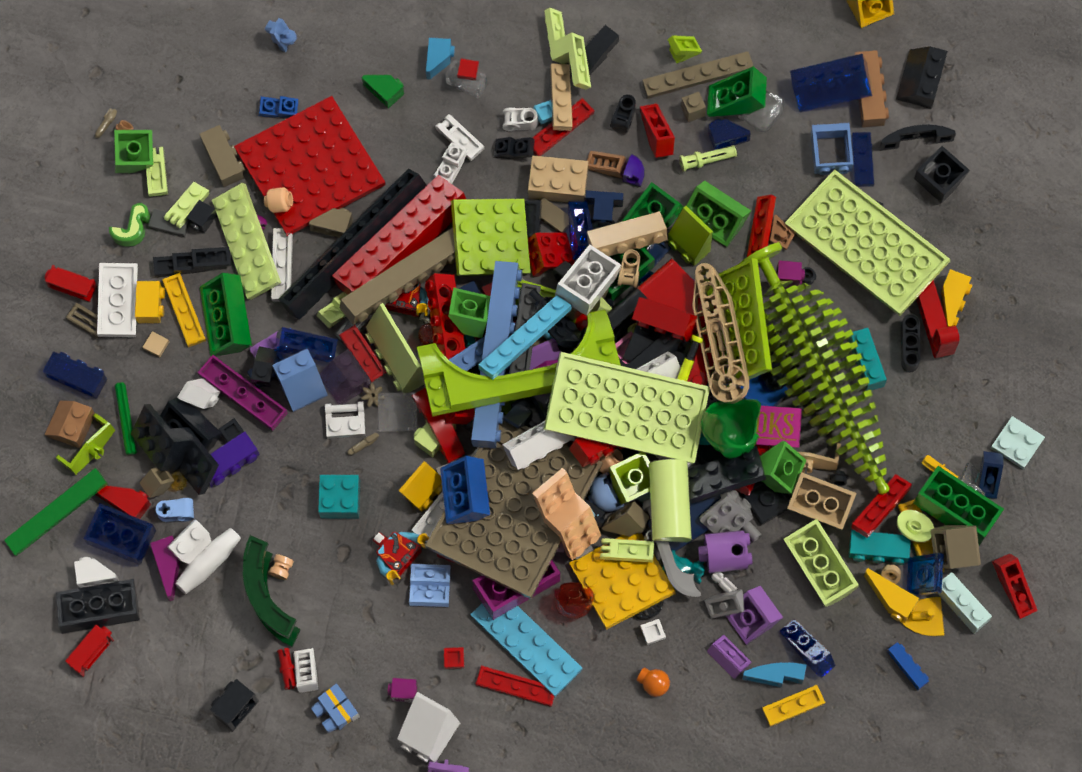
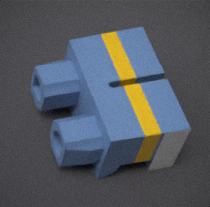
[311,683,360,733]

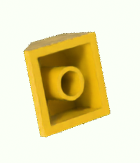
[399,461,443,512]

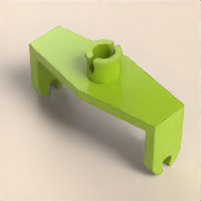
[55,413,116,475]

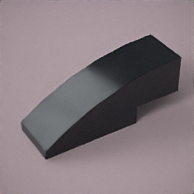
[570,25,619,76]

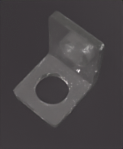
[960,463,985,495]

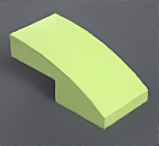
[317,292,347,328]

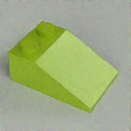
[668,206,713,266]

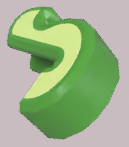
[109,203,150,247]

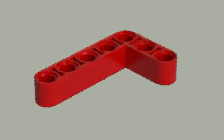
[916,280,959,359]

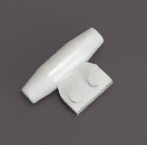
[167,519,241,594]

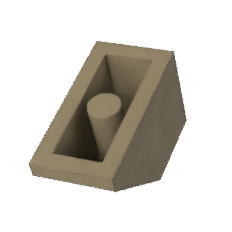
[309,208,353,238]
[602,501,650,537]

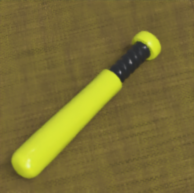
[677,335,703,381]

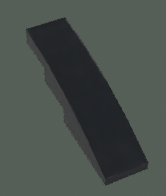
[153,247,231,277]

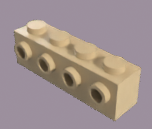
[587,211,667,256]

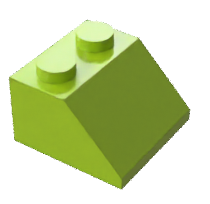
[609,452,650,504]

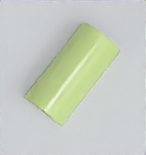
[649,459,691,542]
[783,519,859,606]

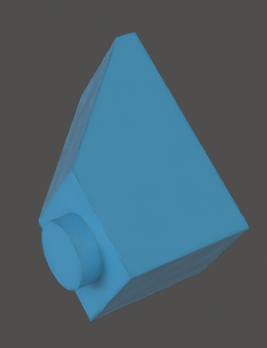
[426,38,455,79]

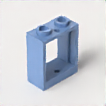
[811,123,853,175]

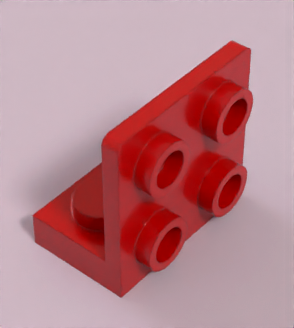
[528,233,575,277]

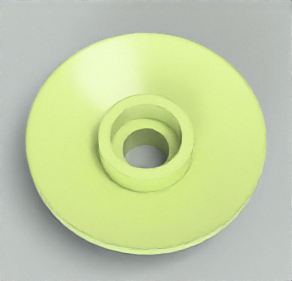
[897,510,934,542]

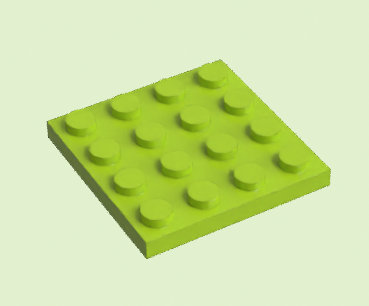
[451,199,530,276]

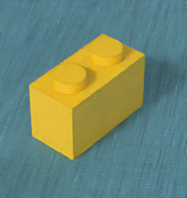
[135,281,165,323]

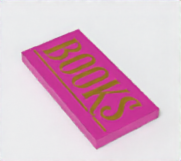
[756,406,802,448]

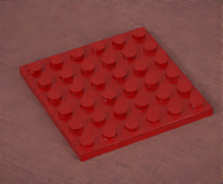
[234,96,386,237]

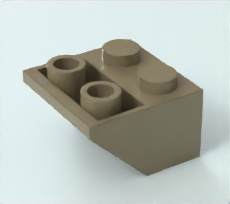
[931,525,981,569]

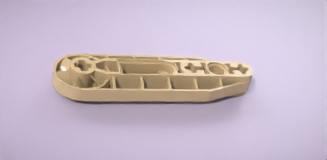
[693,263,749,404]

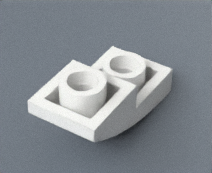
[434,142,468,184]

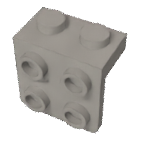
[700,490,753,533]

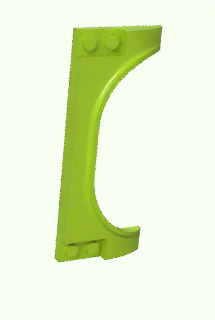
[417,310,621,416]

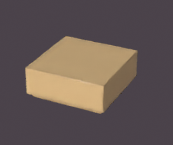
[143,331,169,358]

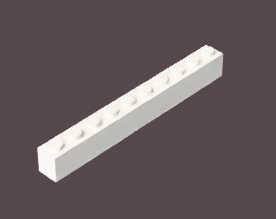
[503,352,681,470]

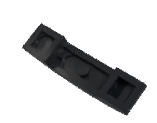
[879,125,956,151]

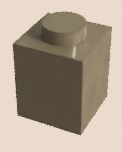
[681,92,706,123]
[140,468,175,498]

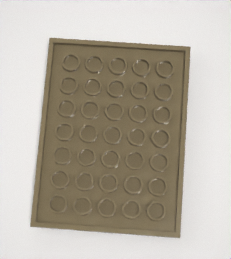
[425,415,602,599]

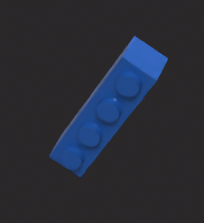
[887,642,929,690]

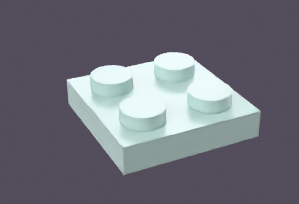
[991,416,1045,469]

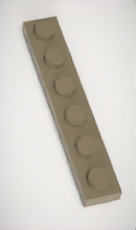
[642,51,753,99]

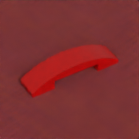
[411,388,465,463]

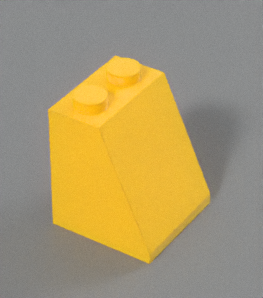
[846,0,894,28]

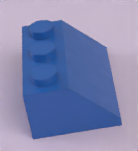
[440,456,490,524]

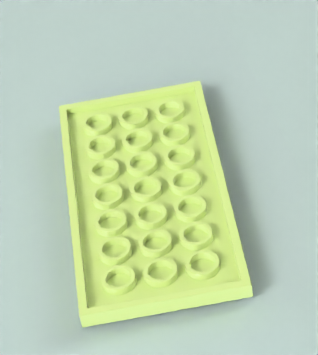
[785,169,950,316]
[544,352,710,463]

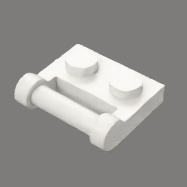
[325,401,366,439]

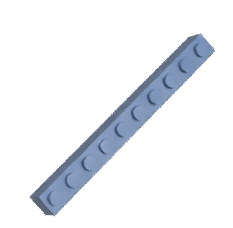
[471,261,522,448]

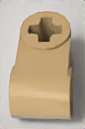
[618,250,640,288]

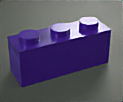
[210,431,260,487]

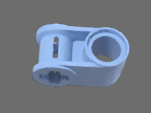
[156,498,194,522]

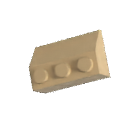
[787,472,856,530]

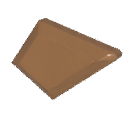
[770,215,795,250]

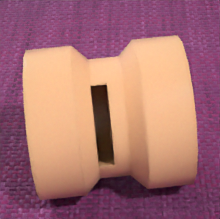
[269,554,294,580]

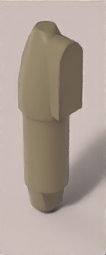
[95,108,117,138]
[347,433,379,455]

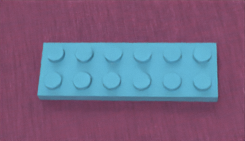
[471,604,583,697]

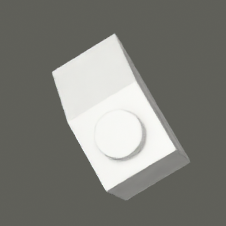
[177,378,221,409]
[74,557,119,588]

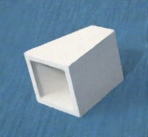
[397,692,460,762]

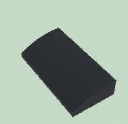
[56,579,140,634]

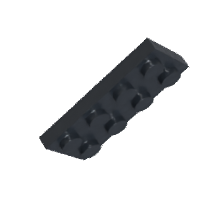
[688,446,766,504]

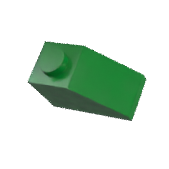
[362,75,404,109]

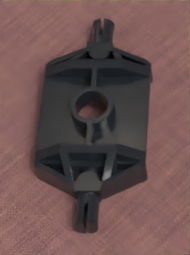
[529,288,587,349]

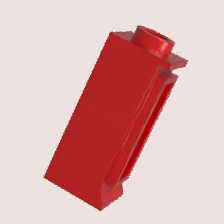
[45,265,97,302]
[65,625,114,677]

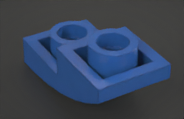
[258,96,298,118]

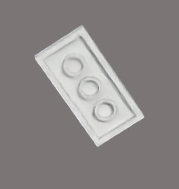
[97,263,138,337]

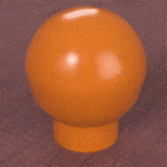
[637,667,670,697]

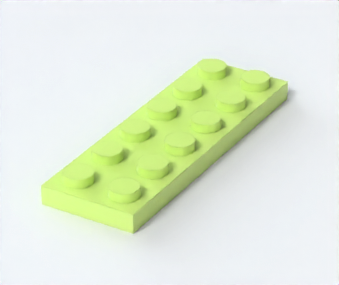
[212,183,281,300]

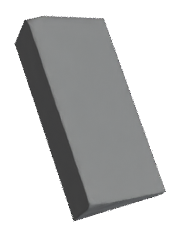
[705,589,744,619]

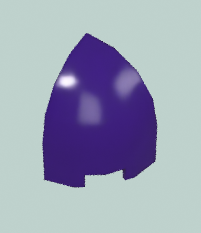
[623,154,645,187]

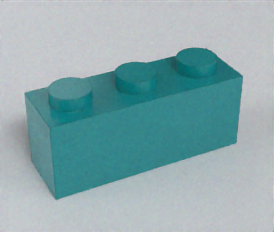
[848,328,887,391]
[848,530,910,565]

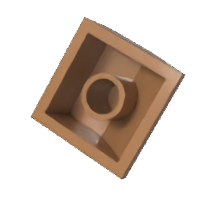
[45,401,95,448]

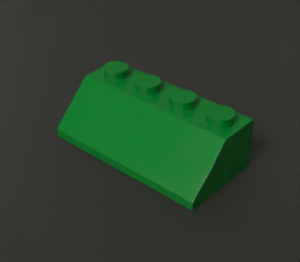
[200,273,252,357]

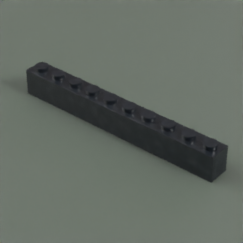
[278,168,427,320]

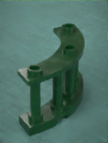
[242,535,301,648]

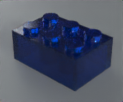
[83,504,156,565]

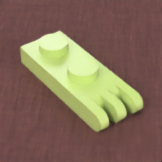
[146,147,168,197]
[164,182,209,228]
[600,538,654,563]

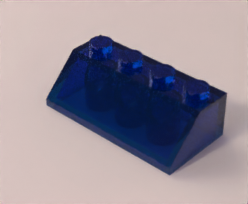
[790,53,872,112]

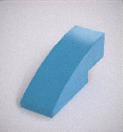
[742,663,806,687]

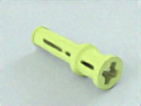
[679,145,737,172]

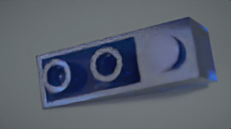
[779,619,836,678]

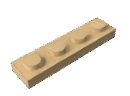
[550,64,572,131]

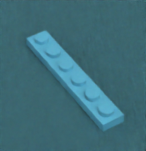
[478,295,572,380]

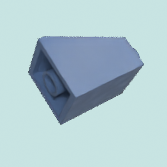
[273,349,328,412]

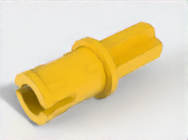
[922,455,959,478]

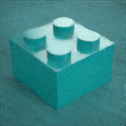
[318,475,360,519]

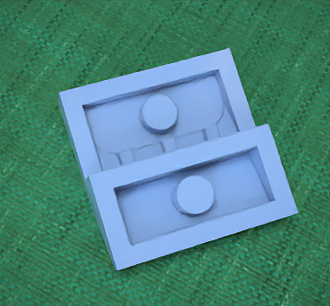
[409,564,451,607]

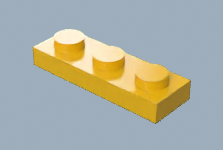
[762,685,825,727]

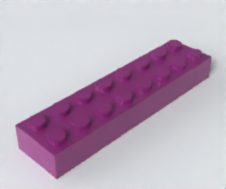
[197,355,288,431]

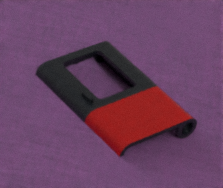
[585,259,717,369]

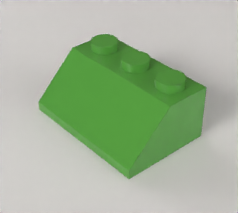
[686,181,751,247]

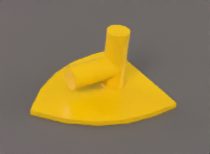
[901,597,944,636]

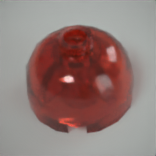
[554,582,593,620]

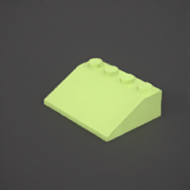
[365,303,424,395]

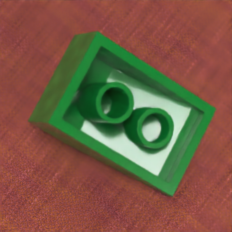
[707,66,767,117]
[621,182,684,249]

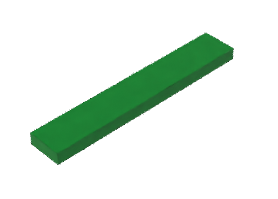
[4,468,108,556]

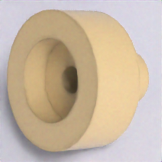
[881,564,901,584]

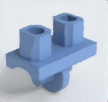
[265,18,297,52]

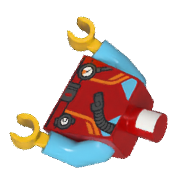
[385,283,428,317]
[373,532,430,585]

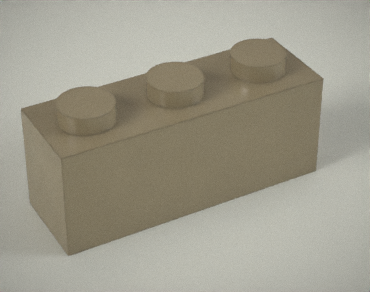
[200,125,245,187]

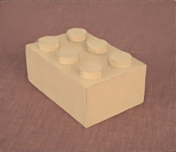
[528,156,588,204]

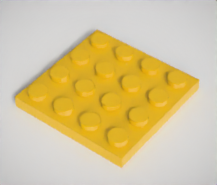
[569,533,676,630]

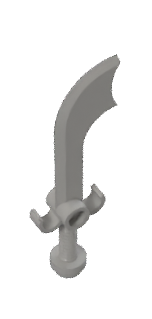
[642,499,701,597]

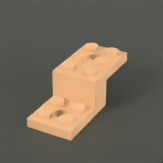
[532,468,601,560]

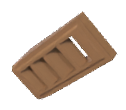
[587,151,627,178]

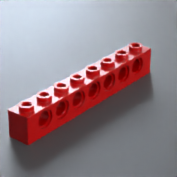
[425,273,475,424]

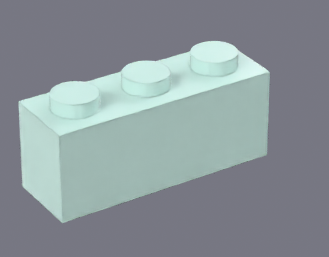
[934,572,992,634]

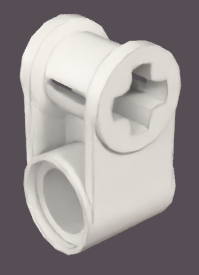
[503,108,538,131]

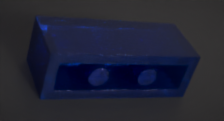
[274,327,338,362]
[43,351,107,399]

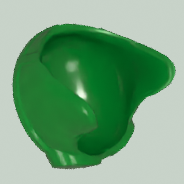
[701,399,761,458]

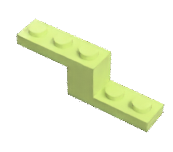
[544,8,591,90]

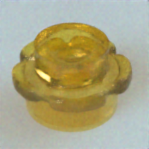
[171,472,187,491]

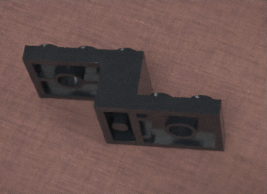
[131,404,219,495]

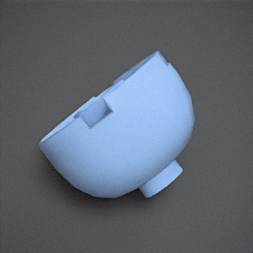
[588,472,624,512]

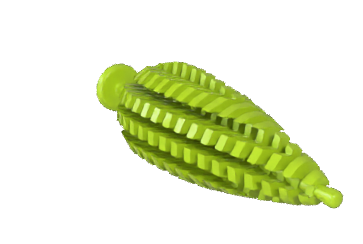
[739,242,890,494]

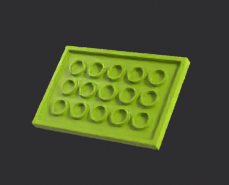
[706,258,772,387]

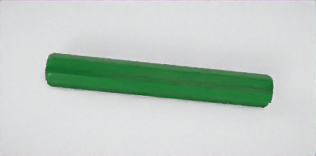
[115,382,136,456]

